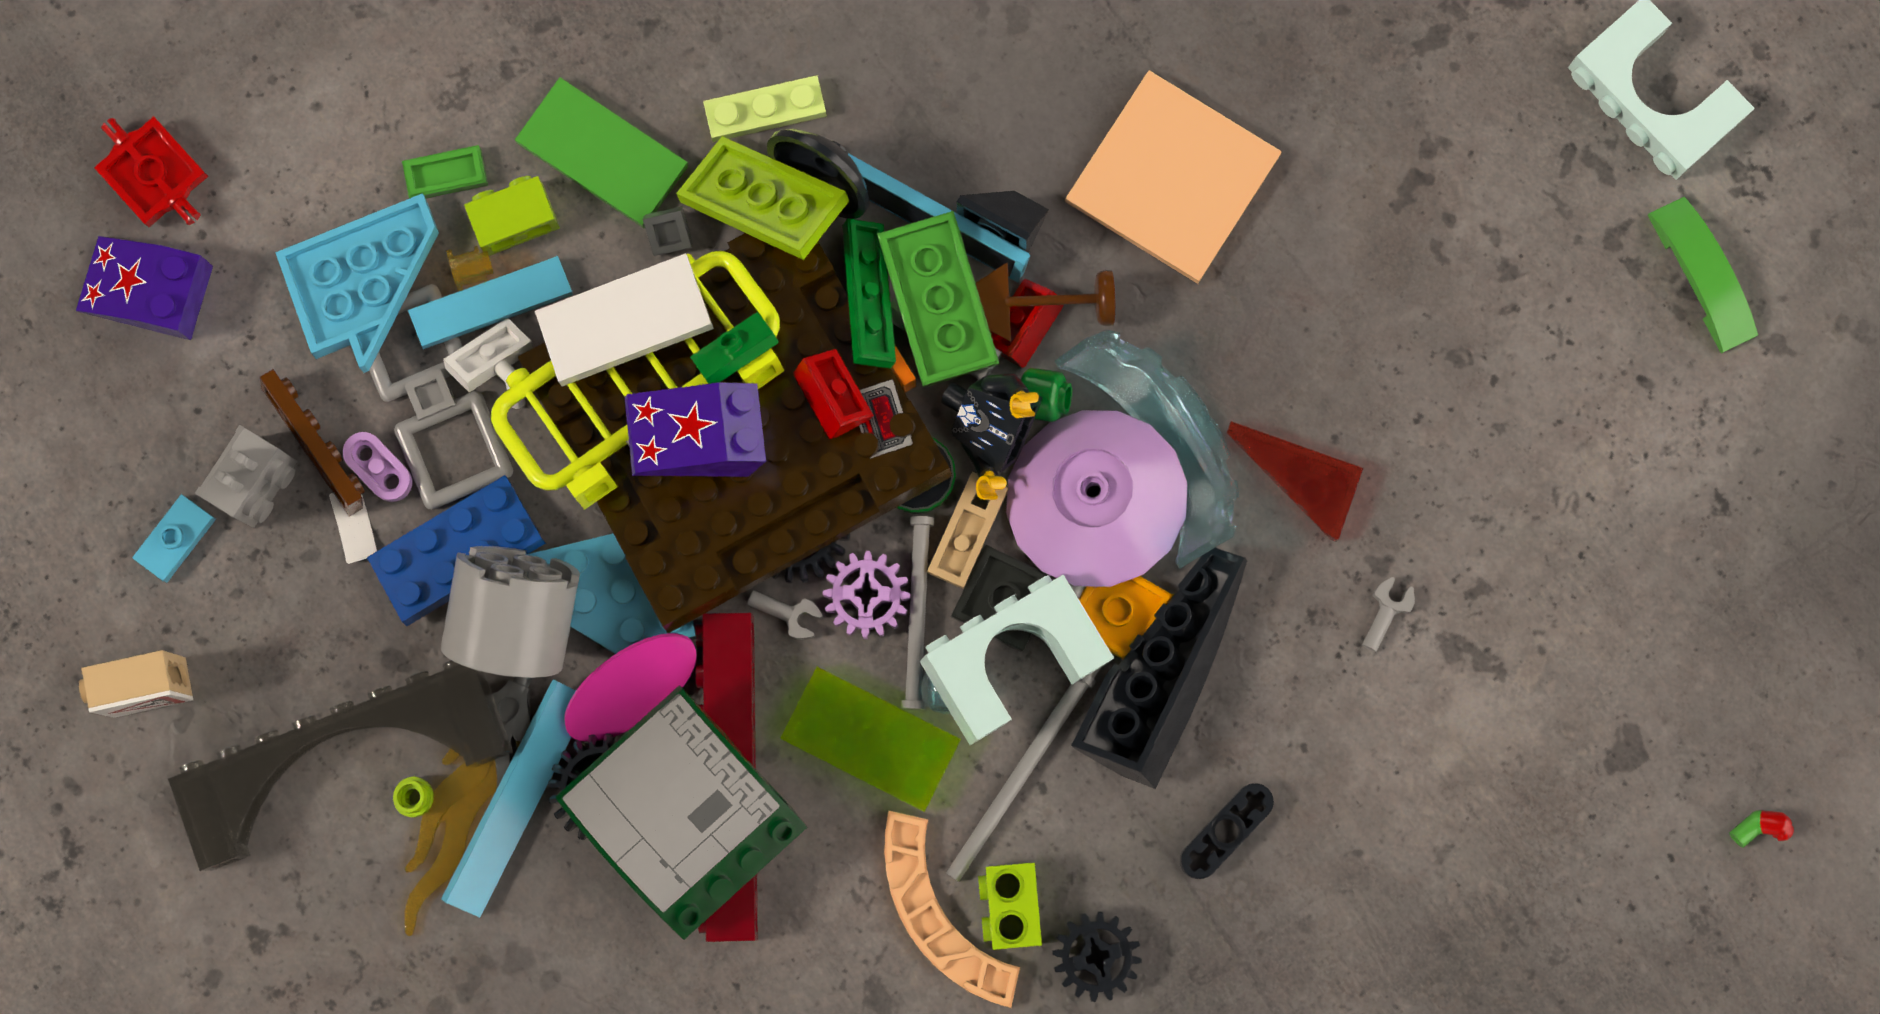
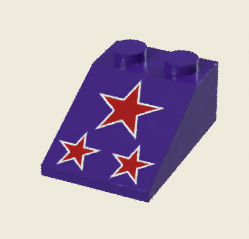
[76,236,213,340]
[625,382,766,477]

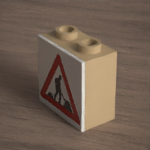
[79,650,193,718]

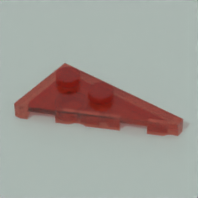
[1226,421,1363,542]

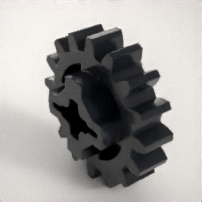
[1052,912,1142,1002]

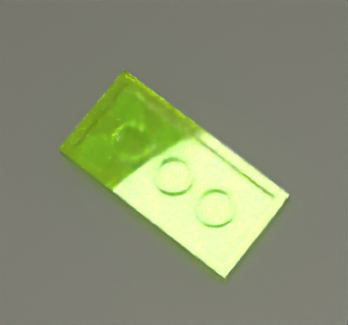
[780,666,961,813]

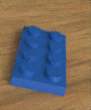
[367,475,546,626]

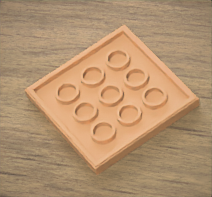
[1065,70,1282,284]

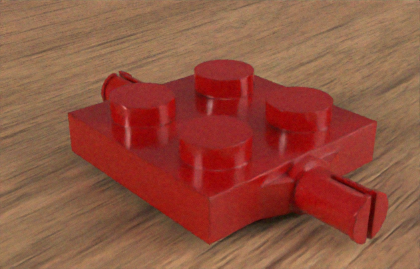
[94,116,209,228]

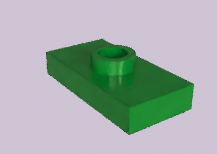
[690,312,779,384]

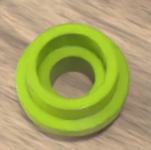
[393,777,434,818]

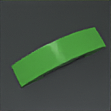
[1648,197,1758,354]

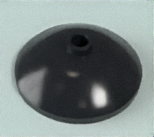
[767,129,870,219]

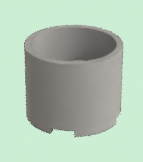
[441,546,580,678]

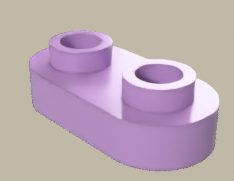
[343,432,413,502]

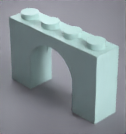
[1568,0,1755,180]
[920,575,1114,745]

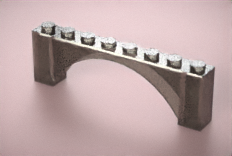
[168,660,513,871]

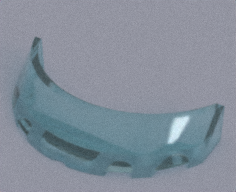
[1055,330,1239,569]

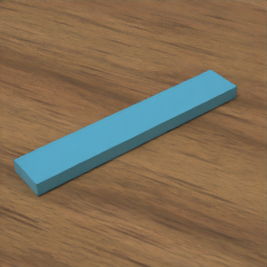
[441,679,576,918]

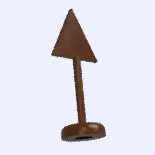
[975,262,1116,342]

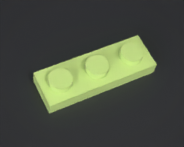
[703,75,827,142]

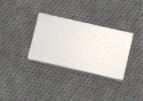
[535,253,714,386]

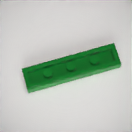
[842,218,896,369]

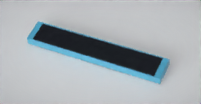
[848,153,1030,283]

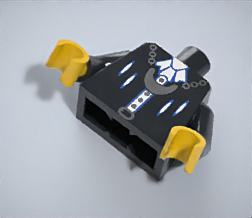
[941,373,1043,500]

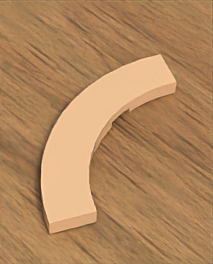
[884,811,1020,1008]

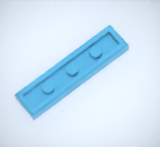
[408,256,572,349]

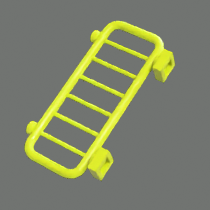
[491,251,784,510]

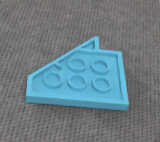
[275,193,439,373]
[527,534,696,654]

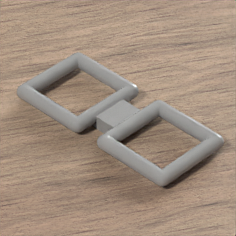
[369,284,513,510]

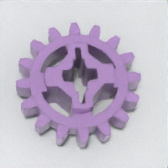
[823,551,910,639]

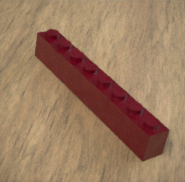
[696,613,758,942]

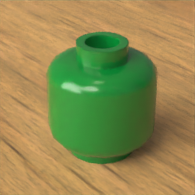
[1021,368,1073,422]

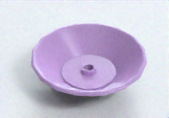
[1006,410,1187,587]

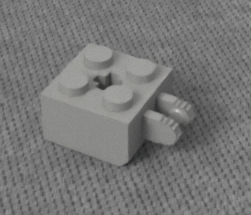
[195,425,298,528]

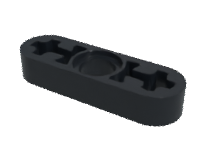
[1180,783,1274,879]

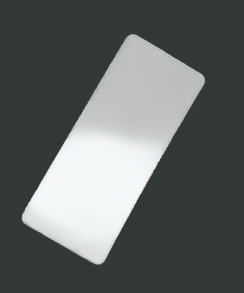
[329,493,377,564]

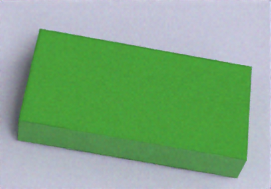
[402,145,488,199]

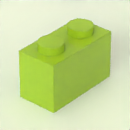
[464,176,560,257]

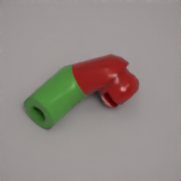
[1729,810,1794,848]

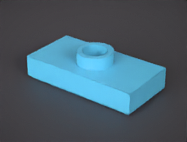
[132,494,216,583]

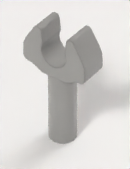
[1362,577,1415,652]
[747,590,823,640]

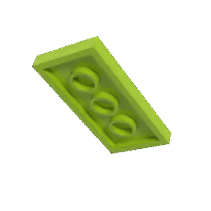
[676,136,849,260]

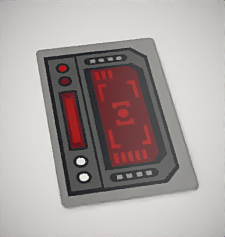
[859,380,913,458]

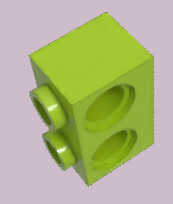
[978,863,1042,950]

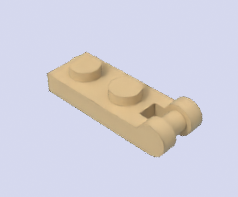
[927,472,1009,589]

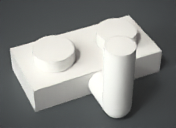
[443,318,533,409]

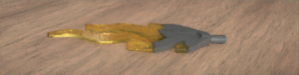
[405,677,532,936]

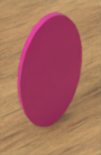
[564,633,697,742]

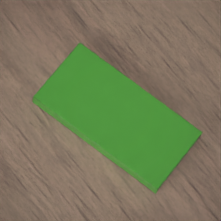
[515,77,689,228]
[877,211,1000,387]

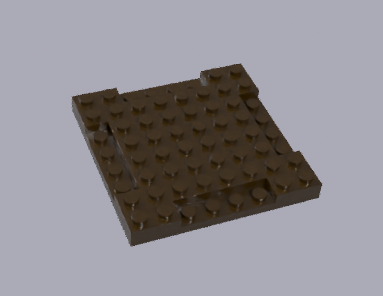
[518,233,952,633]

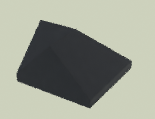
[957,191,1049,253]

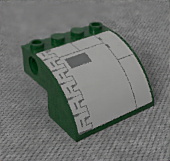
[555,685,808,940]

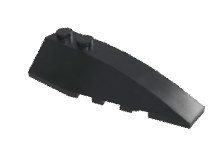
[1071,546,1247,789]

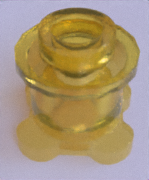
[446,245,494,292]

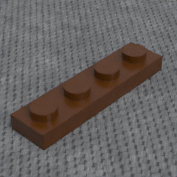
[259,369,365,517]

